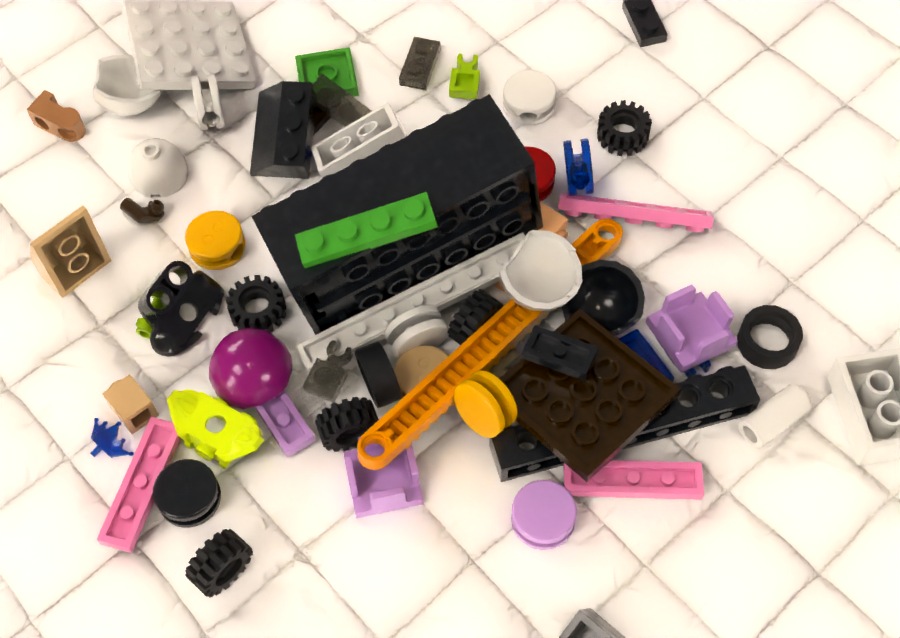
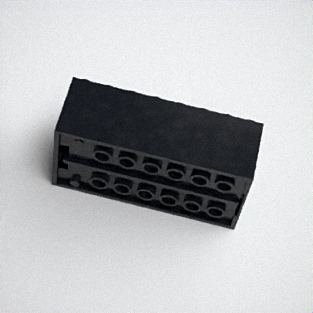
[251,94,543,335]

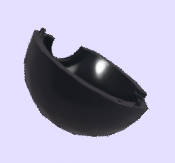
[561,260,645,336]

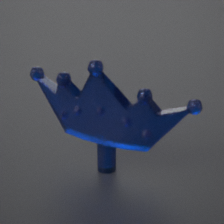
[90,417,134,458]

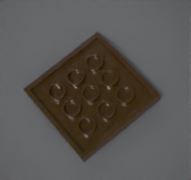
[499,309,681,482]

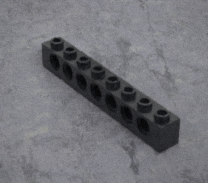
[489,365,760,482]

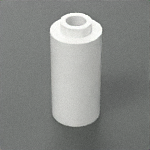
[738,384,811,449]

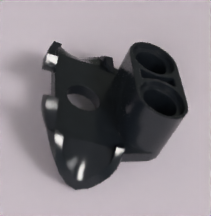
[138,261,224,357]

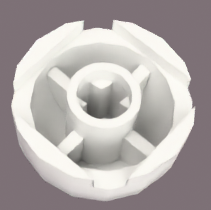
[127,138,188,198]

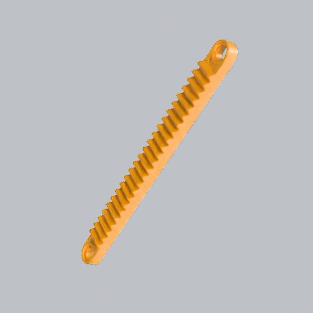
[357,219,623,470]

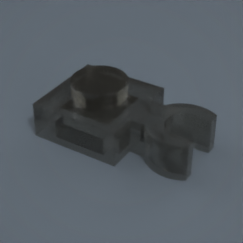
[302,340,353,403]

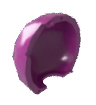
[209,327,293,410]

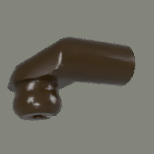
[120,198,165,223]

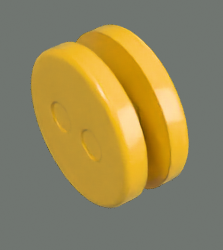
[185,210,246,270]
[454,370,518,438]

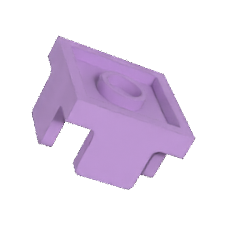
[645,284,738,373]
[343,436,424,519]

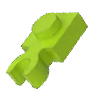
[449,53,480,99]

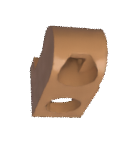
[27,90,86,142]

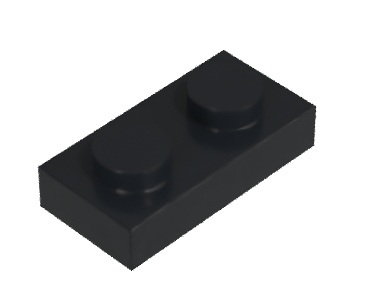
[622,0,668,48]
[522,325,598,381]

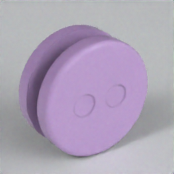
[511,480,577,550]

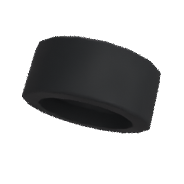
[737,305,803,369]
[355,341,402,408]

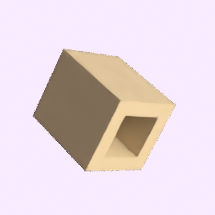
[102,374,159,435]

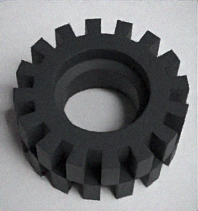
[597,100,652,156]
[226,275,286,333]
[447,289,504,345]
[315,397,379,452]
[185,528,253,598]

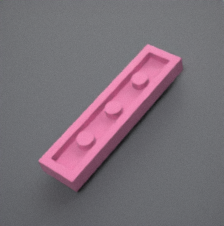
[96,417,181,553]
[563,460,704,500]

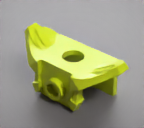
[166,389,264,469]

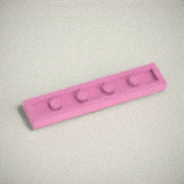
[558,193,714,232]

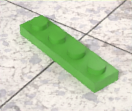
[295,192,438,268]

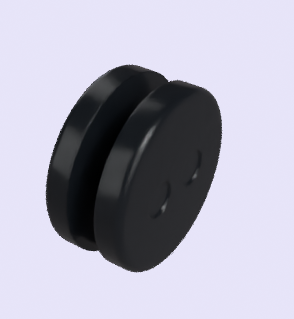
[153,459,221,528]

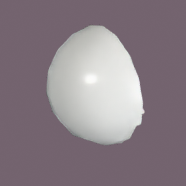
[93,55,161,116]
[499,230,583,311]

